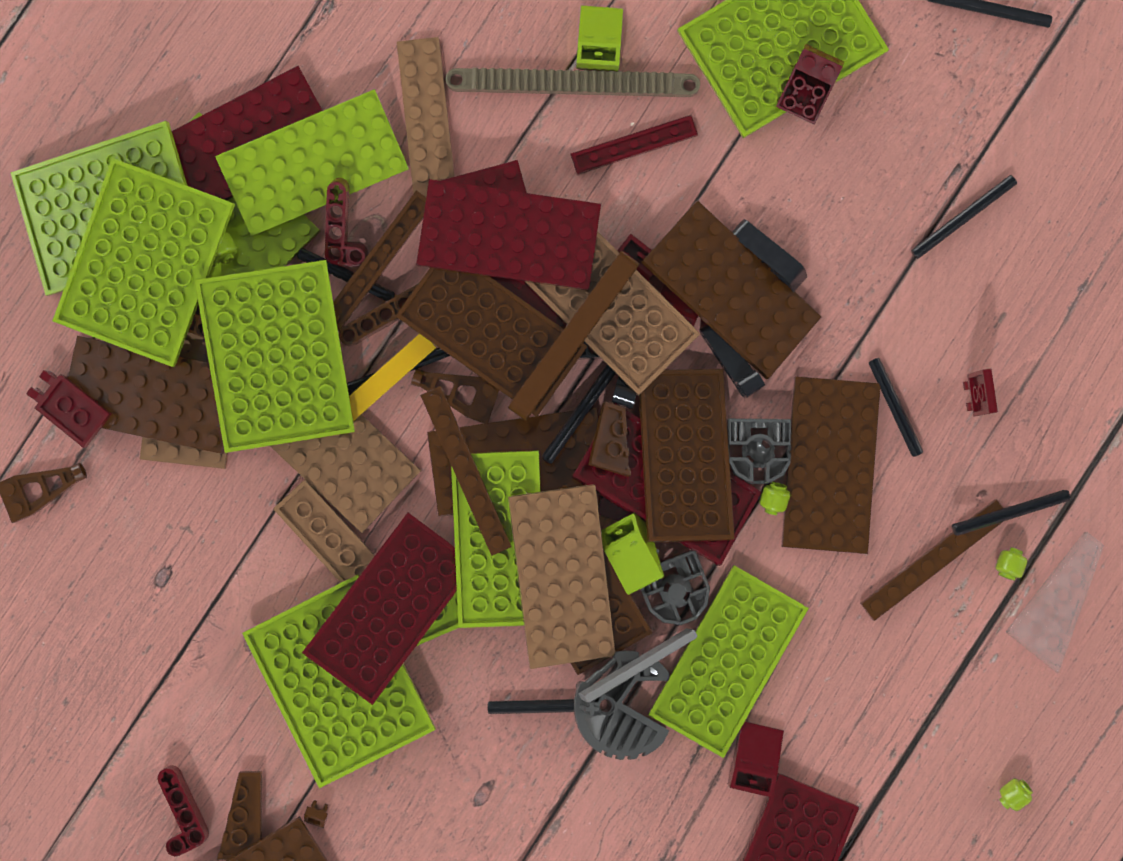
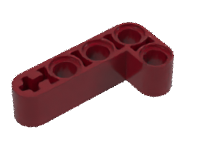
[325,178,368,266]
[157,765,209,857]

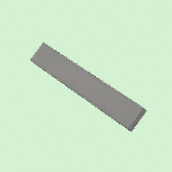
[578,628,698,703]

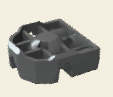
[726,418,791,484]
[641,550,710,625]

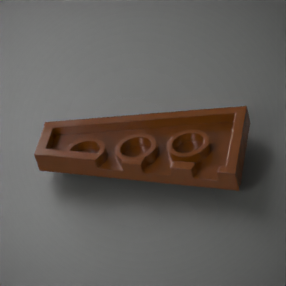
[217,771,262,860]

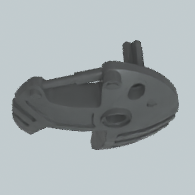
[574,651,669,760]

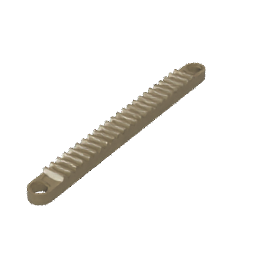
[446,68,700,97]

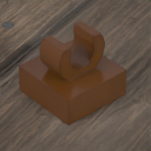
[304,800,328,828]

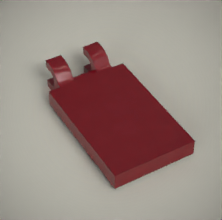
[963,368,998,417]
[26,370,112,448]

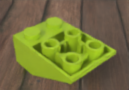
[576,5,623,72]
[601,513,664,595]

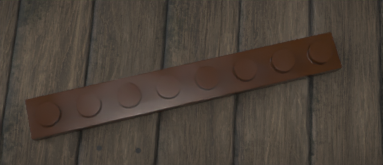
[333,190,426,333]
[420,386,512,556]
[860,499,1004,621]

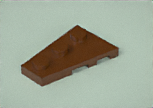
[588,402,631,477]

